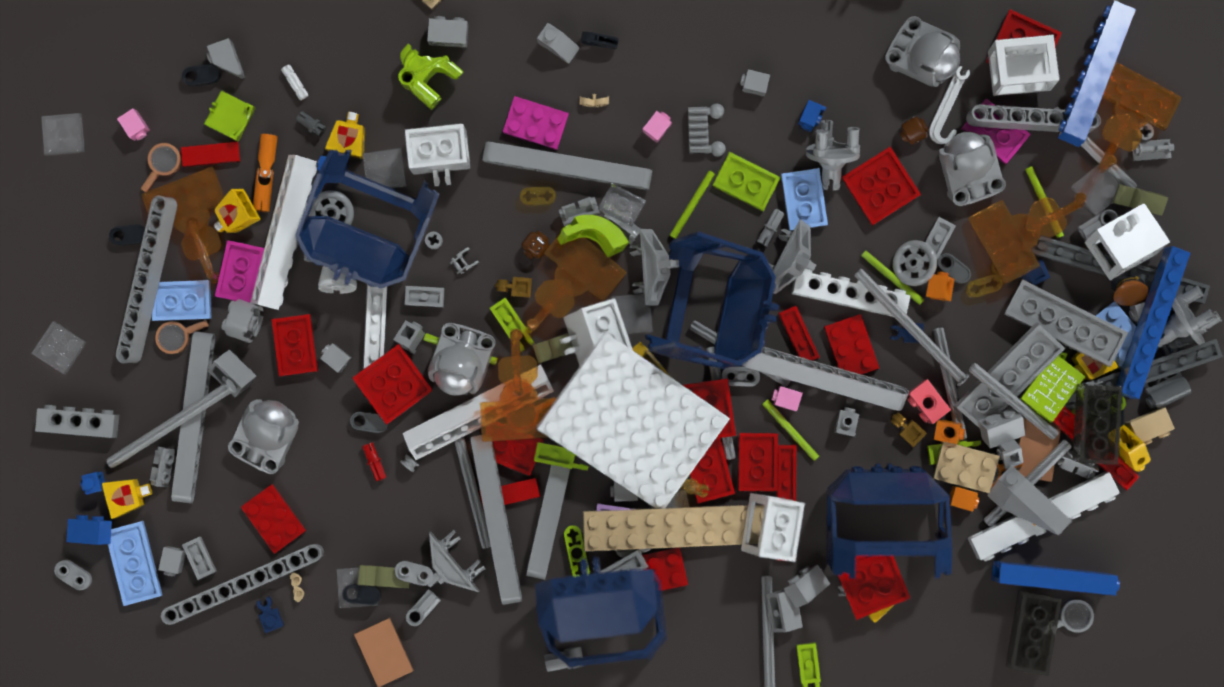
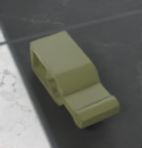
[1112,184,1168,216]
[533,333,573,363]
[357,565,409,588]

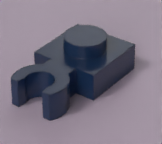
[1013,259,1051,287]
[890,323,924,343]
[257,596,284,633]

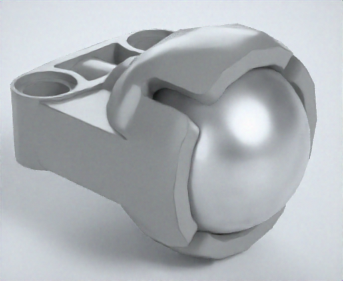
[885,16,960,87]
[939,132,1006,206]
[428,323,496,395]
[228,399,299,474]

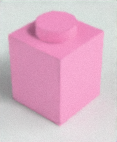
[117,109,150,141]
[642,111,672,143]
[771,386,802,412]

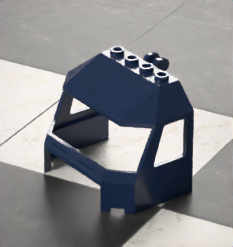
[295,150,439,289]
[645,232,779,369]
[826,464,952,579]
[535,557,667,669]

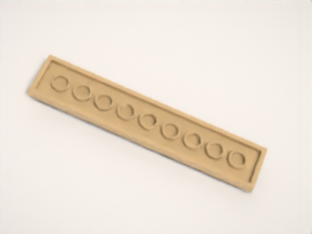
[583,504,764,551]

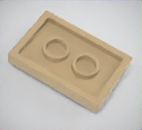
[933,441,1000,493]

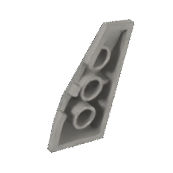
[987,465,1072,535]

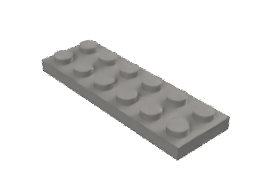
[1004,280,1128,367]
[955,322,1065,428]

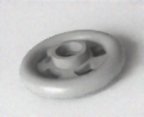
[309,190,354,225]
[893,240,937,286]

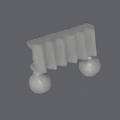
[688,103,726,156]

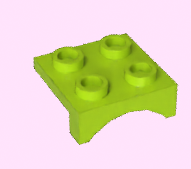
[204,90,256,142]

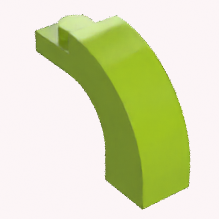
[557,215,629,258]

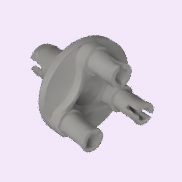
[806,120,860,191]
[1158,285,1222,348]

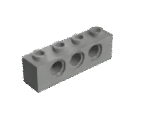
[35,405,119,438]

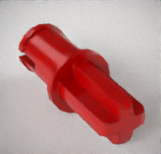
[362,442,386,481]

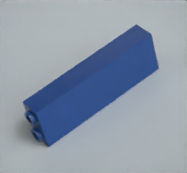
[991,561,1120,596]

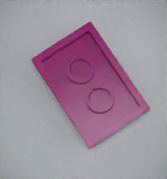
[503,96,569,150]
[961,98,1031,165]
[215,240,264,302]

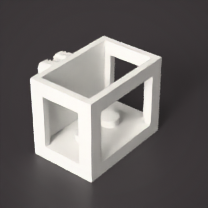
[988,35,1059,96]
[405,124,471,186]
[1085,204,1170,281]
[560,298,632,365]
[741,493,805,562]

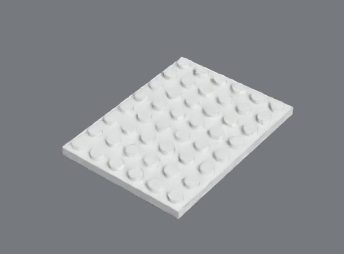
[536,332,730,509]

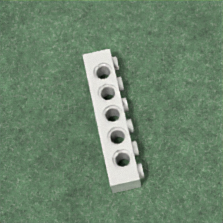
[791,269,911,317]

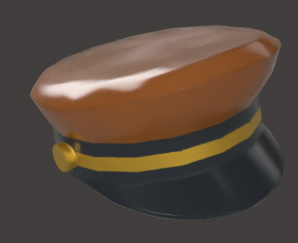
[1111,274,1149,306]

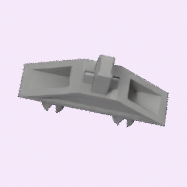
[769,219,816,294]
[629,229,679,305]
[428,530,486,592]

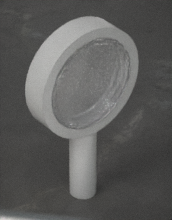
[1040,599,1094,635]

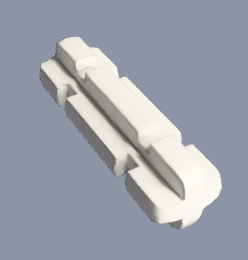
[281,65,308,100]

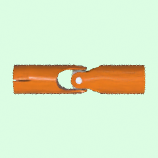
[253,134,278,212]

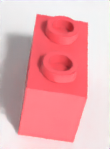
[907,379,951,424]

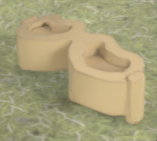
[579,94,609,107]
[290,572,305,602]

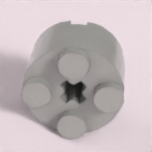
[222,299,263,343]

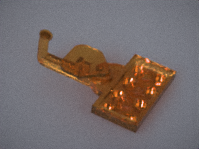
[1097,62,1182,173]
[141,166,225,283]
[968,192,1087,285]
[526,234,627,334]
[480,328,557,442]

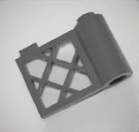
[1143,345,1192,410]

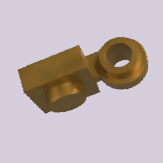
[495,277,532,298]
[890,413,927,447]

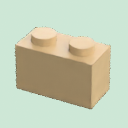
[1125,408,1175,445]

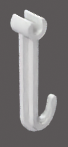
[929,66,970,145]

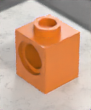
[926,272,955,302]
[934,419,965,444]
[949,486,979,512]

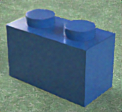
[67,515,112,545]

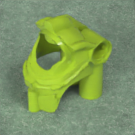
[398,44,463,110]

